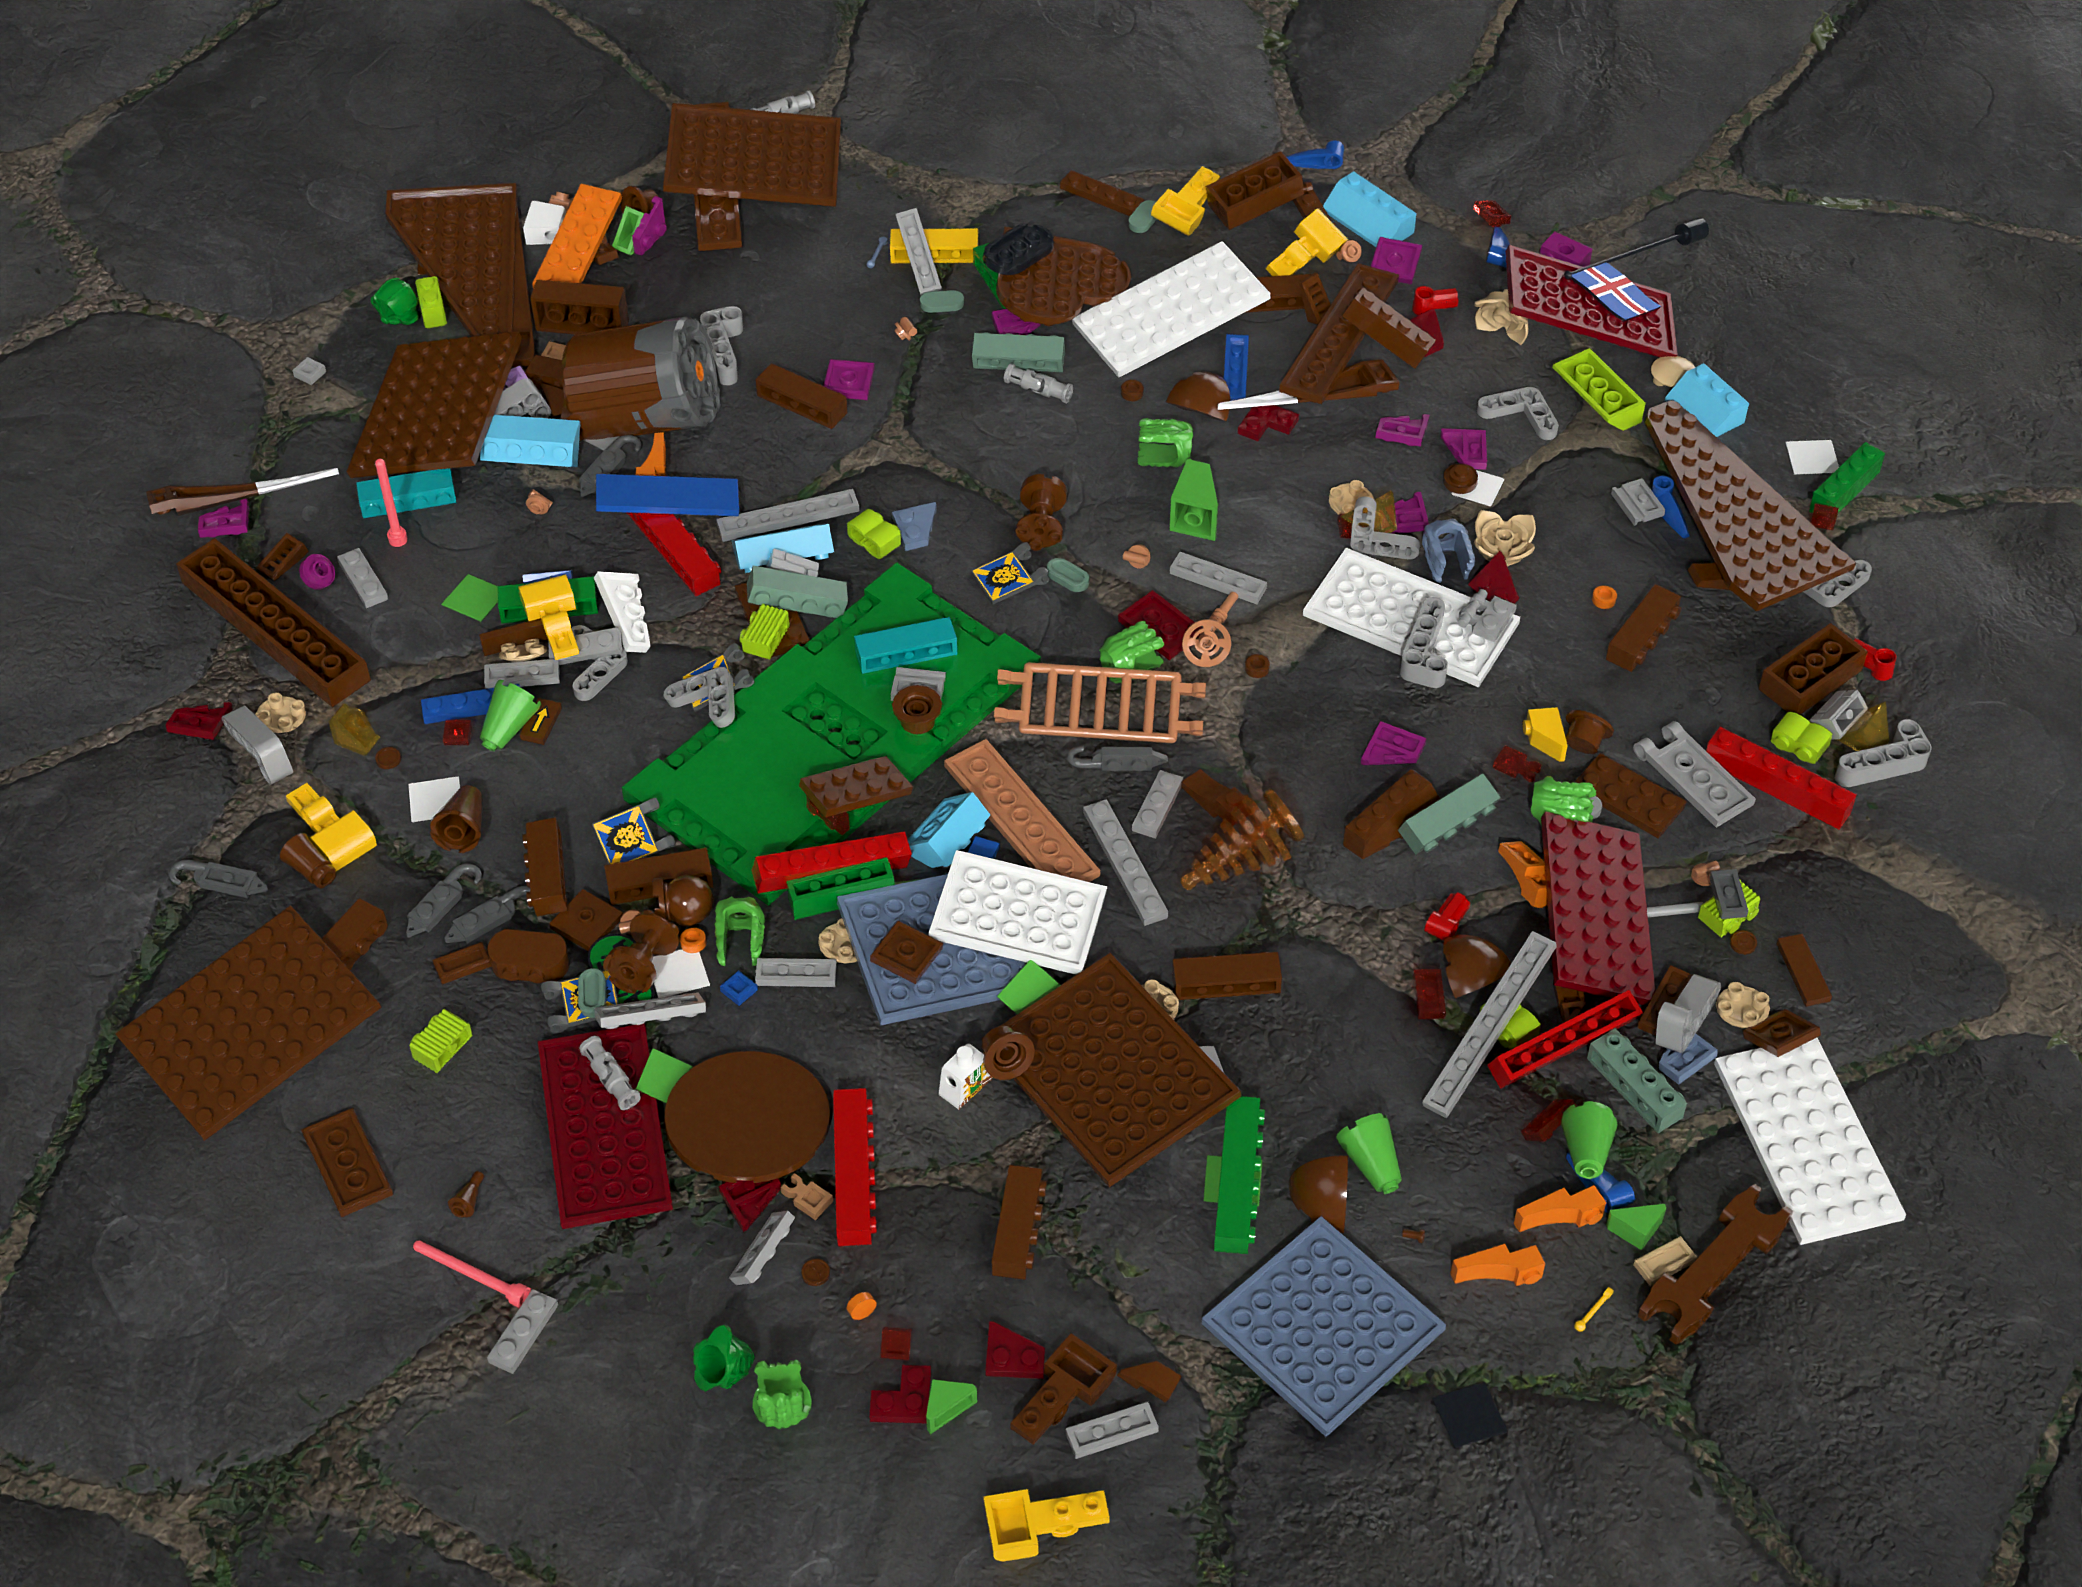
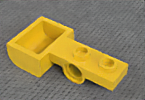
[1151,166,1221,236]
[1266,208,1349,276]
[518,574,579,660]
[286,783,377,871]
[983,1489,1110,1561]

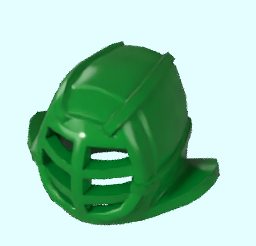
[370,278,419,325]
[693,1325,755,1392]

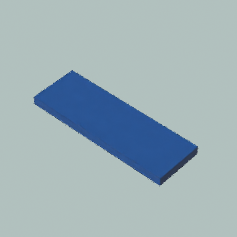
[596,474,739,516]

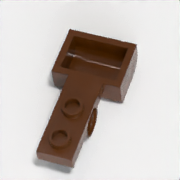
[1010,1333,1117,1445]

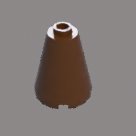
[430,785,482,853]

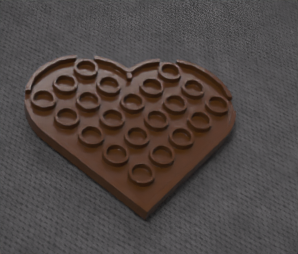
[996,226,1131,326]

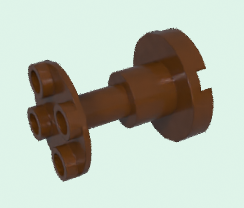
[1015,474,1067,551]
[603,910,679,994]

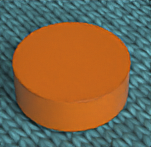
[1592,586,1617,609]
[679,928,707,953]
[847,1292,876,1320]

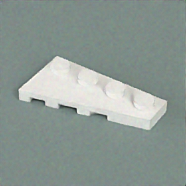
[594,572,650,652]

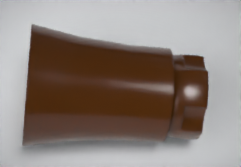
[280,833,336,889]

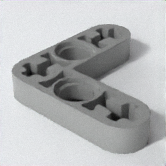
[1477,387,1559,440]
[1350,497,1420,559]
[1803,560,1872,607]
[571,625,628,701]
[663,667,735,728]

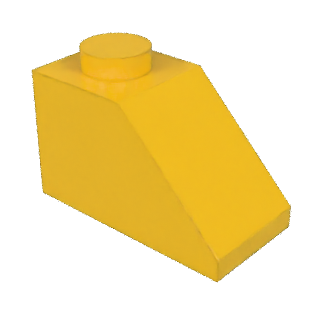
[1523,707,1568,762]

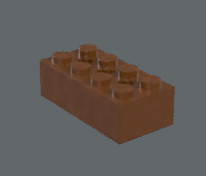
[1206,151,1304,230]
[530,280,629,334]
[1759,623,1868,715]

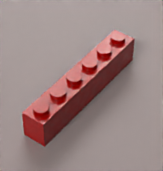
[626,512,721,596]
[1706,727,1857,830]
[752,832,912,893]
[1487,989,1643,1089]
[833,1088,877,1246]

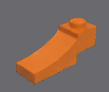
[636,432,666,476]
[1498,841,1548,908]
[1514,1185,1606,1232]
[1450,1244,1545,1286]

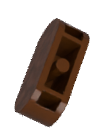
[488,929,570,983]

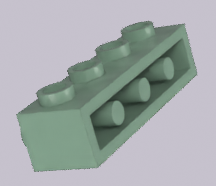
[972,332,1065,372]
[747,566,848,618]
[1398,774,1501,855]
[1587,1028,1687,1133]

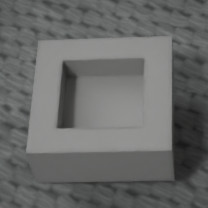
[293,357,326,385]

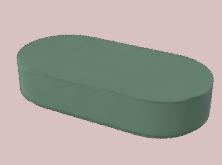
[1129,200,1157,233]
[920,290,964,313]
[1047,558,1089,592]
[578,968,606,1018]

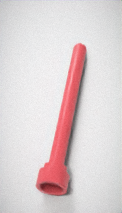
[375,459,408,547]
[413,1240,531,1308]

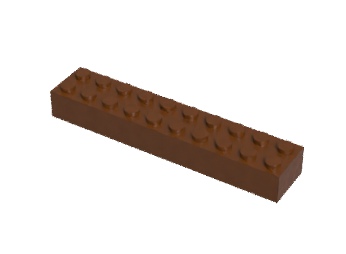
[176,538,371,708]

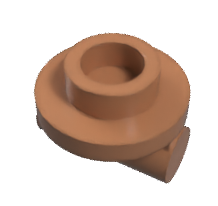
[549,192,572,212]
[1336,240,1361,263]
[894,317,917,341]
[526,489,553,514]
[1123,544,1150,568]
[1691,861,1720,886]
[619,910,642,935]

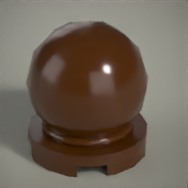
[652,874,714,926]

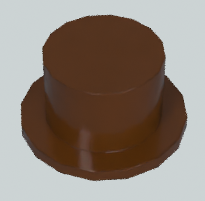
[621,186,658,214]
[892,685,942,734]
[1565,710,1614,754]
[981,1026,1035,1080]

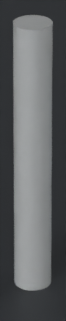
[1647,902,1703,917]

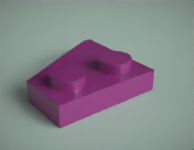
[632,196,666,256]

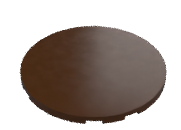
[665,1051,830,1183]

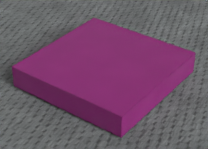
[1371,237,1422,285]
[824,359,875,400]

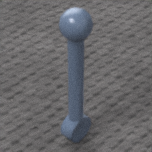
[867,237,887,268]

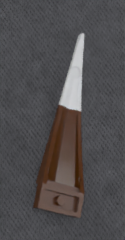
[1218,359,1400,410]
[146,468,339,516]

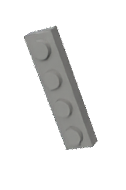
[895,208,942,296]
[1170,552,1267,604]
[594,992,706,1029]

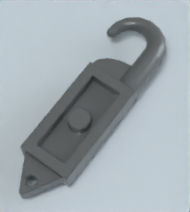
[579,435,641,497]
[1067,747,1168,771]
[169,860,268,898]
[406,863,482,938]
[444,886,533,944]

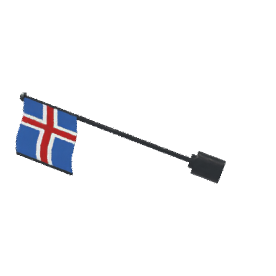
[1564,218,1709,322]

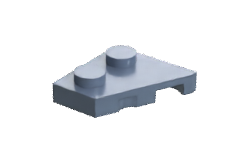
[892,502,937,551]
[1659,1033,1717,1084]

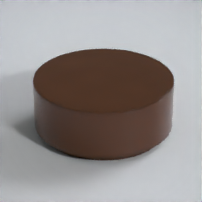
[1121,380,1144,401]
[1245,654,1270,678]

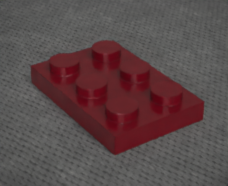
[1118,590,1203,661]

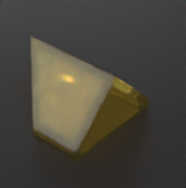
[1340,491,1397,533]
[1836,701,1889,751]
[328,703,380,756]

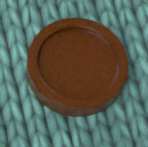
[375,747,401,769]
[1730,930,1757,955]
[801,1259,830,1286]

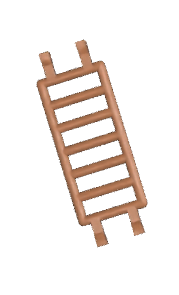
[994,662,1206,743]

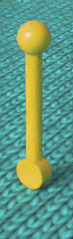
[1574,1287,1614,1332]

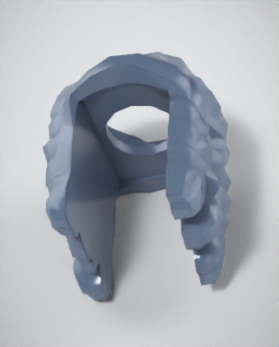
[1422,518,1475,583]

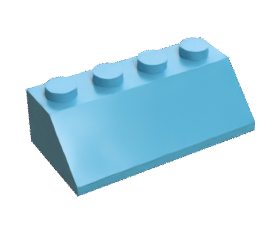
[1323,171,1416,247]
[480,415,580,467]
[732,524,834,573]

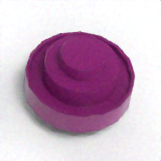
[299,554,335,590]

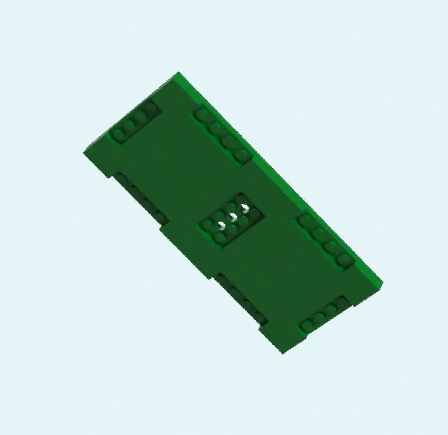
[622,563,1041,906]

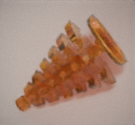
[1180,788,1305,890]

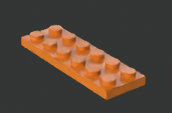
[532,184,622,289]

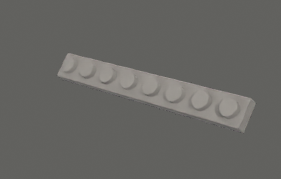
[1422,931,1556,1118]

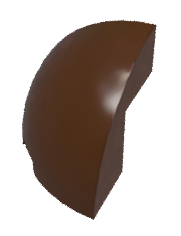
[1166,371,1230,422]
[1443,935,1511,998]
[1289,1156,1348,1233]

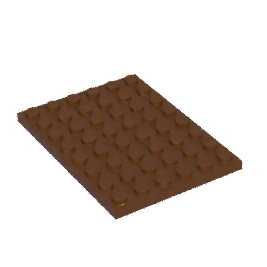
[663,103,841,207]
[346,331,522,478]
[116,905,382,1141]
[981,953,1241,1188]

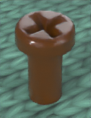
[1402,1229,1425,1243]

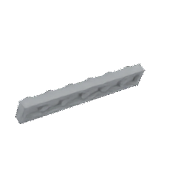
[716,489,859,542]
[1083,799,1168,926]

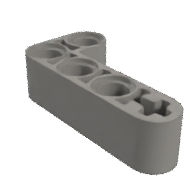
[700,306,743,385]
[494,378,551,418]
[1400,597,1448,688]
[222,705,293,785]
[1834,719,1932,787]
[1656,974,1721,1053]

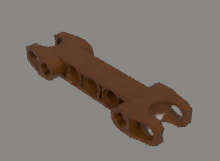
[1638,1184,1793,1345]

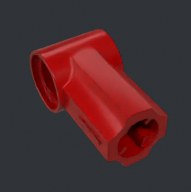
[1412,286,1458,315]
[1854,638,1897,681]
[1424,892,1470,941]

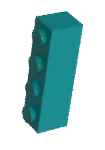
[356,468,457,518]
[854,617,957,674]

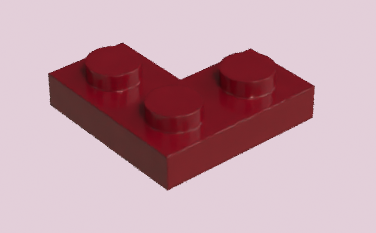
[1238,405,1299,441]
[869,1365,931,1423]

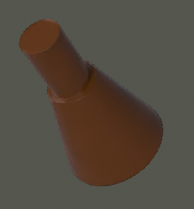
[448,1171,484,1218]

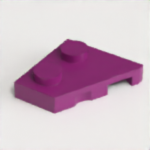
[992,309,1040,335]
[1376,414,1430,447]
[1440,428,1487,470]
[1378,492,1429,534]
[198,499,249,538]
[1361,721,1426,765]

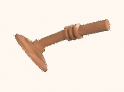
[1182,591,1239,667]

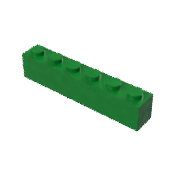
[1214,1096,1265,1254]

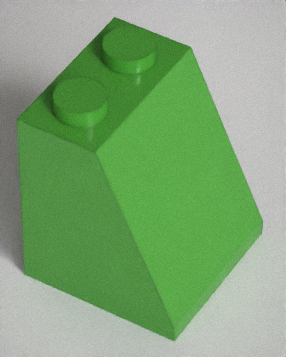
[1170,459,1218,541]

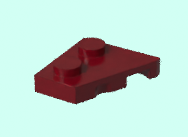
[1410,309,1444,357]
[1468,551,1520,604]
[166,702,233,740]
[719,1178,781,1232]
[986,1321,1045,1379]

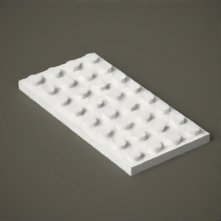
[1072,241,1270,378]
[1303,548,1520,687]
[1714,1038,1906,1245]

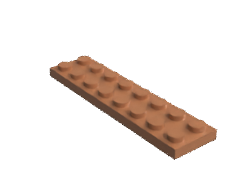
[944,739,1100,882]

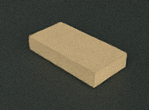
[1634,1236,1698,1286]

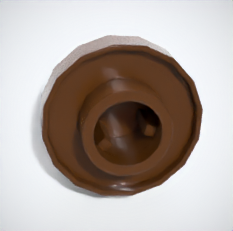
[1444,464,1478,494]

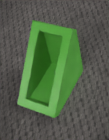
[612,206,644,255]
[1606,1204,1666,1250]
[926,1379,977,1434]

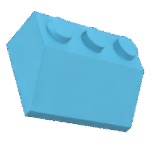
[1665,363,1749,437]
[907,792,990,868]

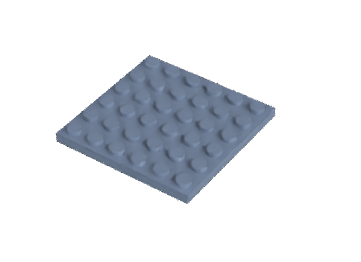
[837,874,1025,1026]
[1202,1216,1446,1437]

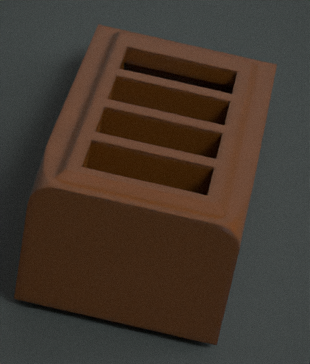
[1299,273,1331,325]
[256,533,309,581]

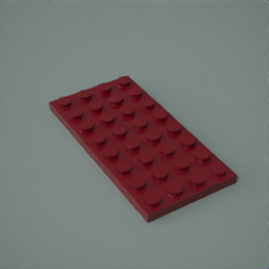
[1505,245,1678,358]
[1541,811,1655,1006]
[538,1023,673,1229]

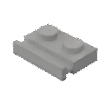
[1611,478,1665,525]
[891,667,946,701]

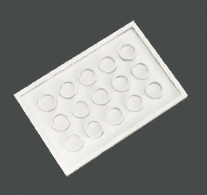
[929,850,1107,975]

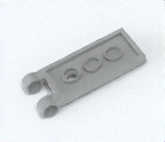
[1633,721,1756,828]

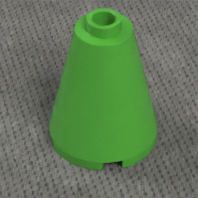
[479,680,542,752]
[1561,1101,1617,1179]
[1336,1113,1402,1194]

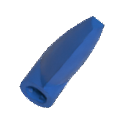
[1286,140,1344,169]
[1486,223,1510,268]
[1651,476,1690,539]
[1566,1153,1635,1213]

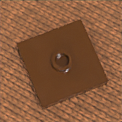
[549,889,623,951]
[870,921,943,984]
[1743,1009,1821,1057]

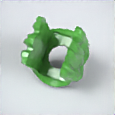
[1138,418,1193,468]
[1099,621,1164,684]
[1531,776,1596,826]
[714,897,765,966]
[753,1360,812,1429]

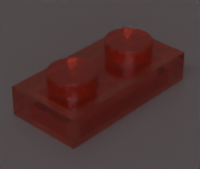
[1474,200,1511,227]
[806,795,850,835]
[1413,969,1446,1019]
[1521,1099,1577,1142]

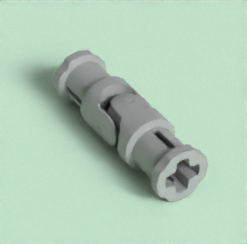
[750,90,815,114]
[1004,363,1073,404]
[579,1036,641,1110]

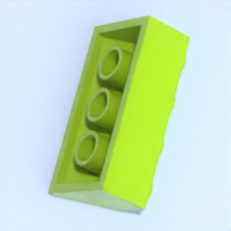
[1552,348,1645,431]

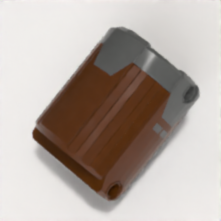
[560,316,720,440]

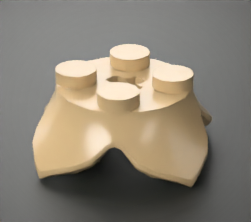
[1474,289,1528,345]
[1474,510,1536,566]

